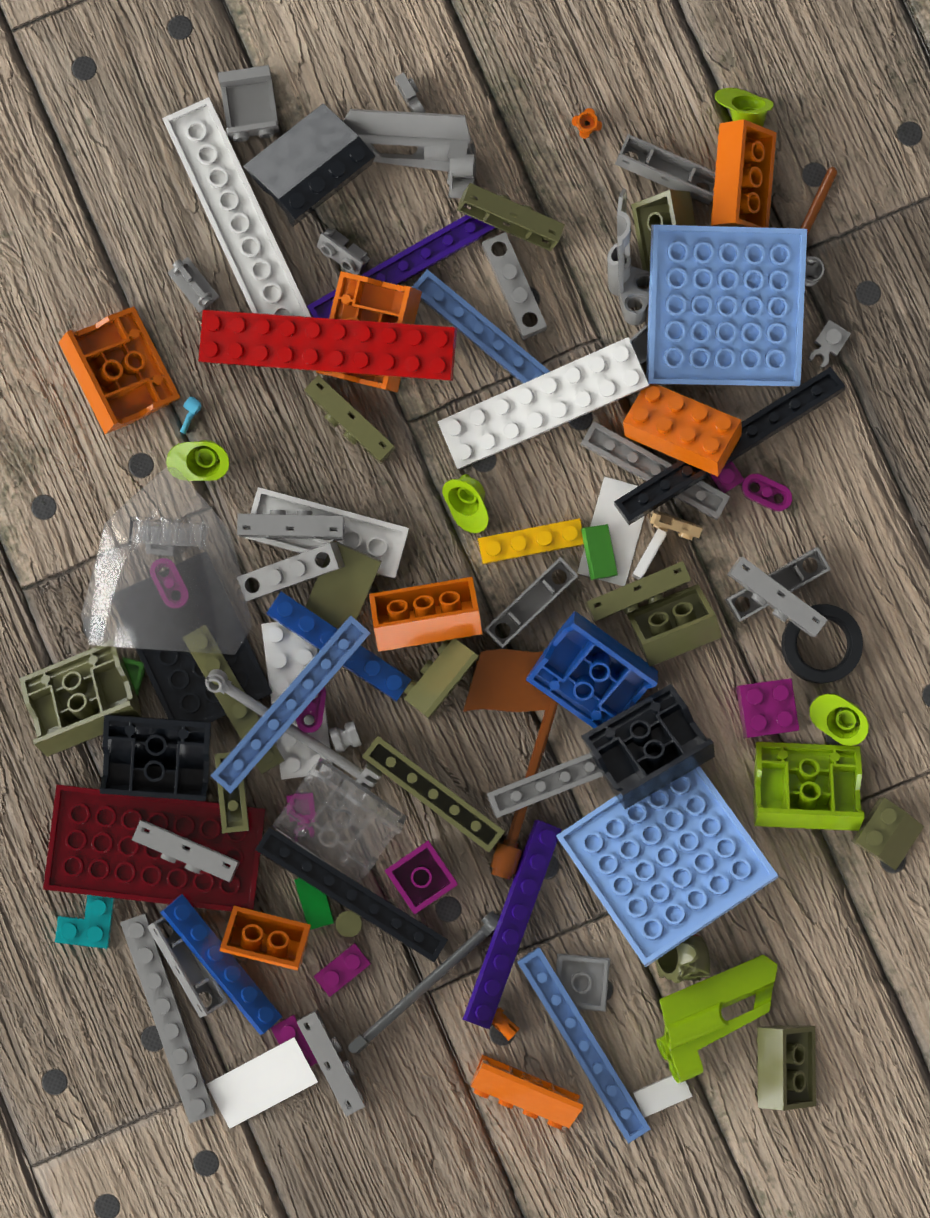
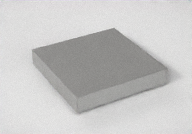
[556,953,610,1012]

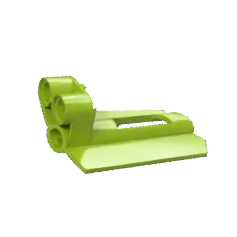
[656,955,778,1084]

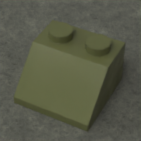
[851,797,924,870]

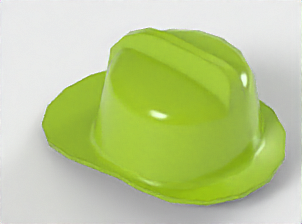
[715,88,774,127]
[166,440,230,481]
[442,474,489,533]
[809,694,869,746]

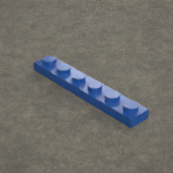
[266,591,411,702]
[160,894,282,1035]

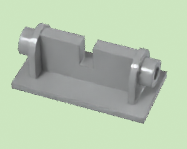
[316,228,370,275]
[167,257,219,313]

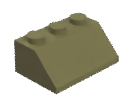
[631,190,696,272]
[626,584,722,667]
[404,639,479,719]
[757,1026,816,1111]

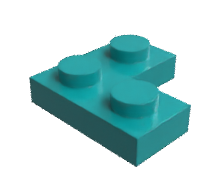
[55,895,115,949]

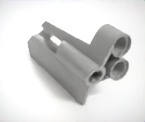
[343,109,476,199]
[607,188,650,325]

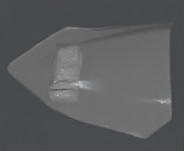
[81,467,252,655]

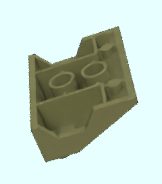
[19,640,142,757]

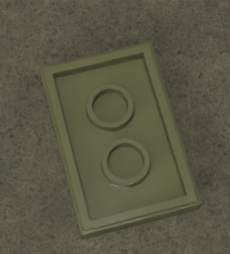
[305,540,382,628]

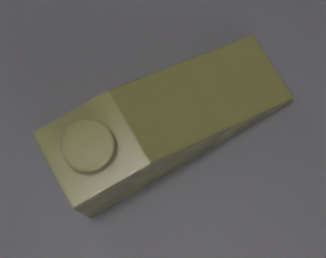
[214,752,249,833]

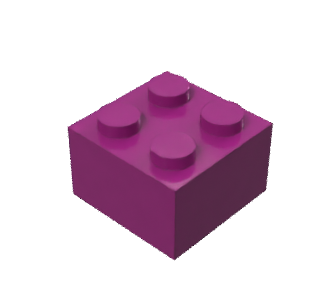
[736,678,799,739]
[384,840,458,915]

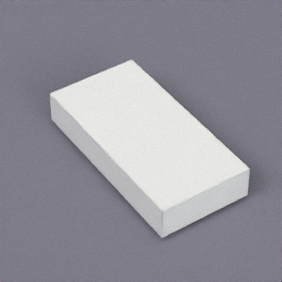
[631,528,667,580]
[633,1075,693,1118]

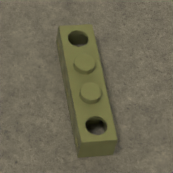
[457,183,565,251]
[304,375,395,464]
[585,561,691,623]

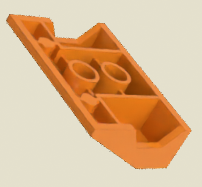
[316,271,422,393]
[59,306,181,434]
[470,1054,584,1130]

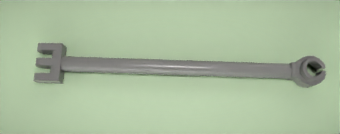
[205,669,382,794]

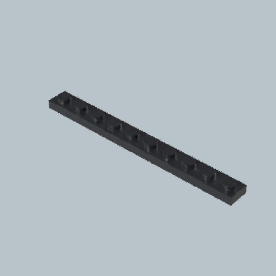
[614,367,846,525]

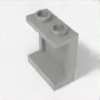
[218,65,280,142]

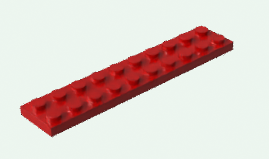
[198,310,457,381]

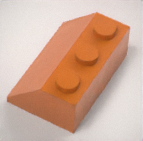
[220,906,311,971]

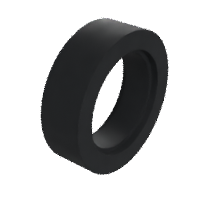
[781,604,863,684]

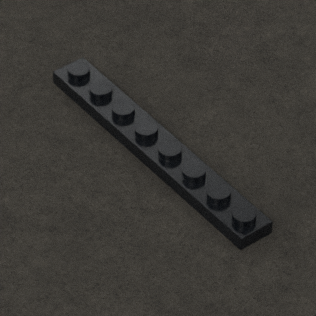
[255,827,448,963]

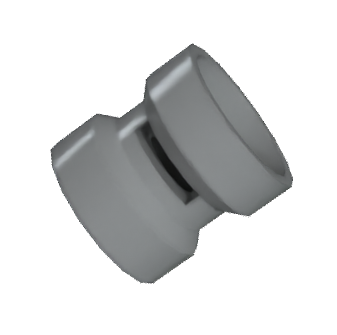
[805,256,825,287]
[329,721,362,754]

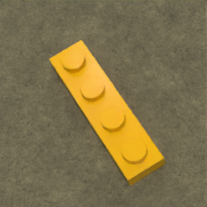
[478,518,584,565]

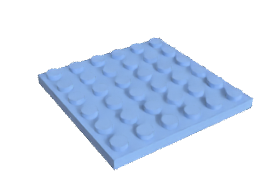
[646,225,807,386]
[556,766,778,967]

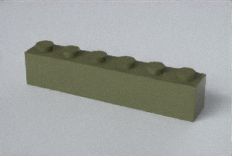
[362,736,505,852]

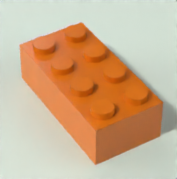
[711,119,777,228]
[623,384,742,477]
[369,577,482,652]

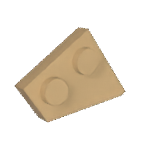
[650,509,703,540]

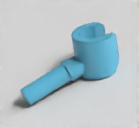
[180,397,202,434]

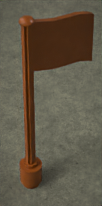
[463,649,558,880]

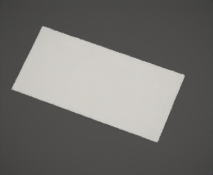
[577,476,644,586]
[206,1037,318,1129]

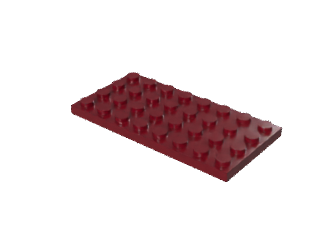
[43,784,266,912]

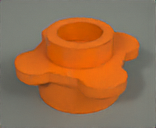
[572,108,602,139]

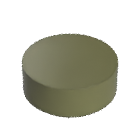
[336,910,362,937]

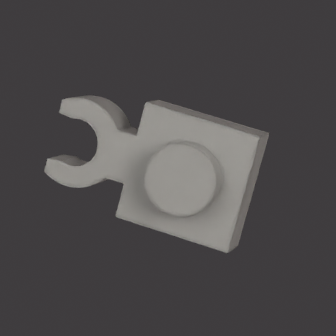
[395,73,425,113]
[808,320,851,369]

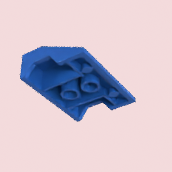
[526,611,658,728]

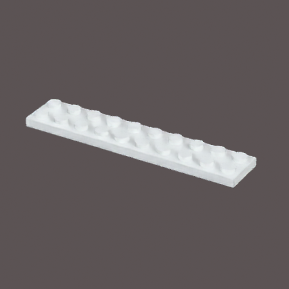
[162,97,311,317]

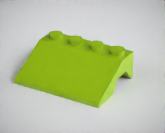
[753,741,865,831]

